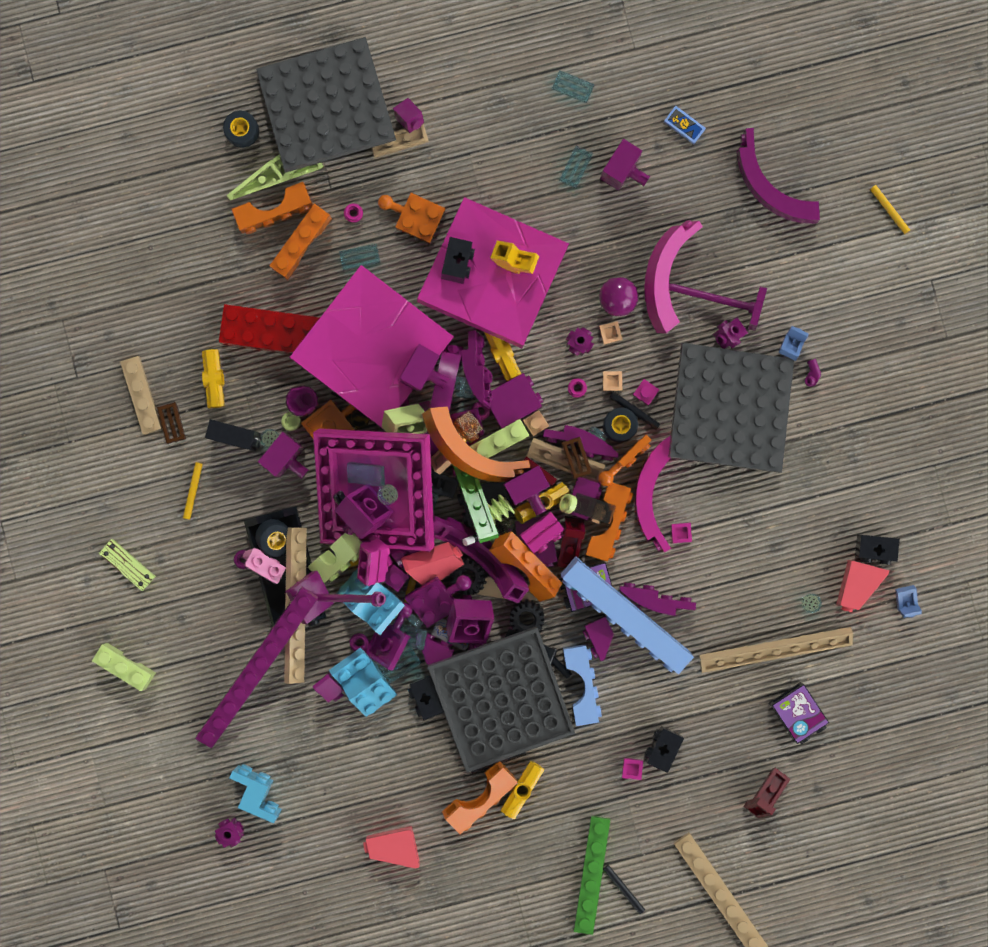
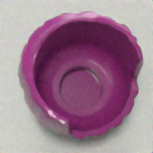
[286,385,318,416]

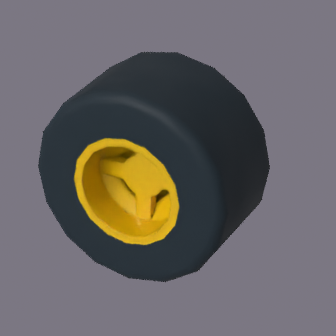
[223,110,259,148]
[603,407,638,443]
[255,519,288,557]

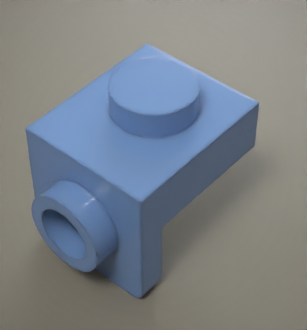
[778,326,809,361]
[895,585,922,618]

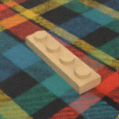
[120,356,162,435]
[527,438,605,483]

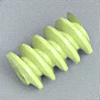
[487,494,515,526]

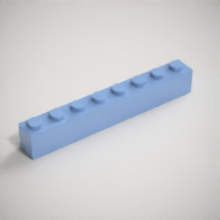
[561,557,694,674]

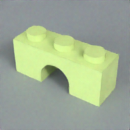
[469,419,529,458]
[308,533,362,583]
[92,643,156,691]

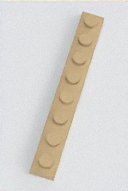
[284,528,307,684]
[699,627,853,673]
[674,832,768,947]

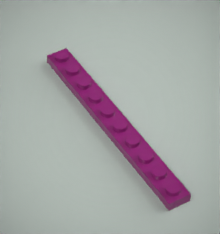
[195,586,318,749]

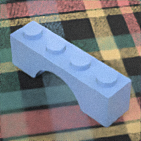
[563,644,602,726]

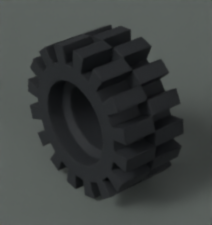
[450,560,487,595]
[510,599,544,633]

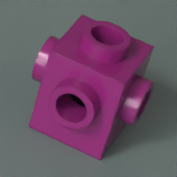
[712,317,748,349]
[565,327,594,356]
[215,817,244,848]

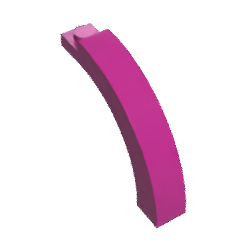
[644,220,703,333]
[635,435,671,553]

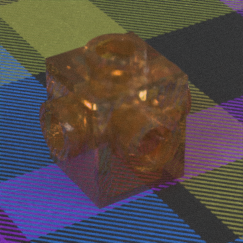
[452,411,483,443]

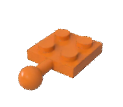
[378,193,446,244]
[301,400,357,440]
[598,434,651,486]

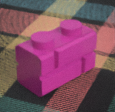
[520,511,564,554]
[357,539,390,586]

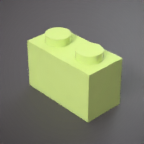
[382,404,427,434]

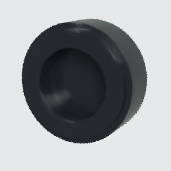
[350,410,369,428]

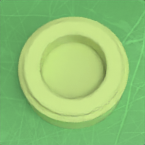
[281,412,301,431]
[559,494,577,514]

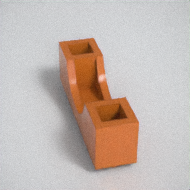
[232,182,313,234]
[269,204,332,280]
[585,482,633,562]
[489,531,562,602]
[442,761,518,835]

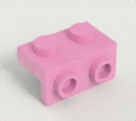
[242,548,286,584]

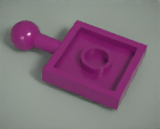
[405,575,471,627]
[365,603,412,671]

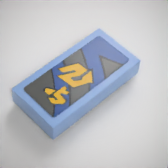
[664,106,706,145]

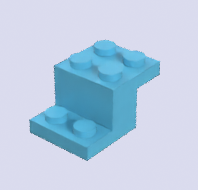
[336,568,405,635]
[329,648,397,717]
[229,764,282,823]

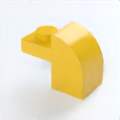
[490,240,539,274]

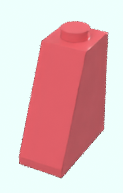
[401,542,464,585]
[836,560,889,612]
[363,826,420,869]

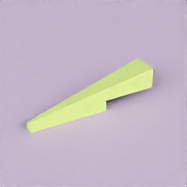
[227,154,324,200]

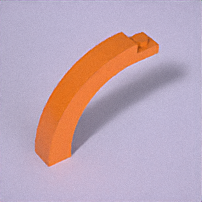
[422,407,530,482]

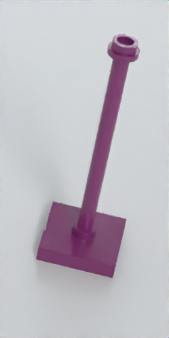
[644,283,767,331]
[286,571,386,624]

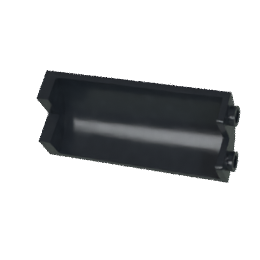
[244,506,326,628]

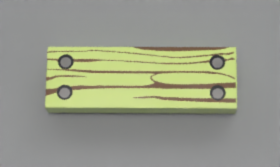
[99,539,156,591]

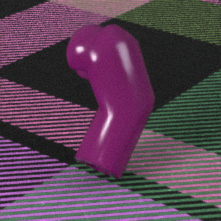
[804,358,821,387]

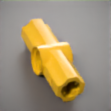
[484,332,521,382]
[202,349,225,408]
[514,482,569,524]
[500,760,545,820]

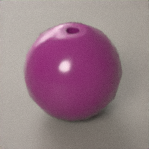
[599,277,639,316]

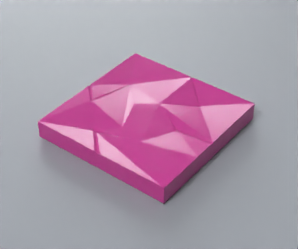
[417,197,569,349]
[290,265,454,429]
[313,429,435,552]

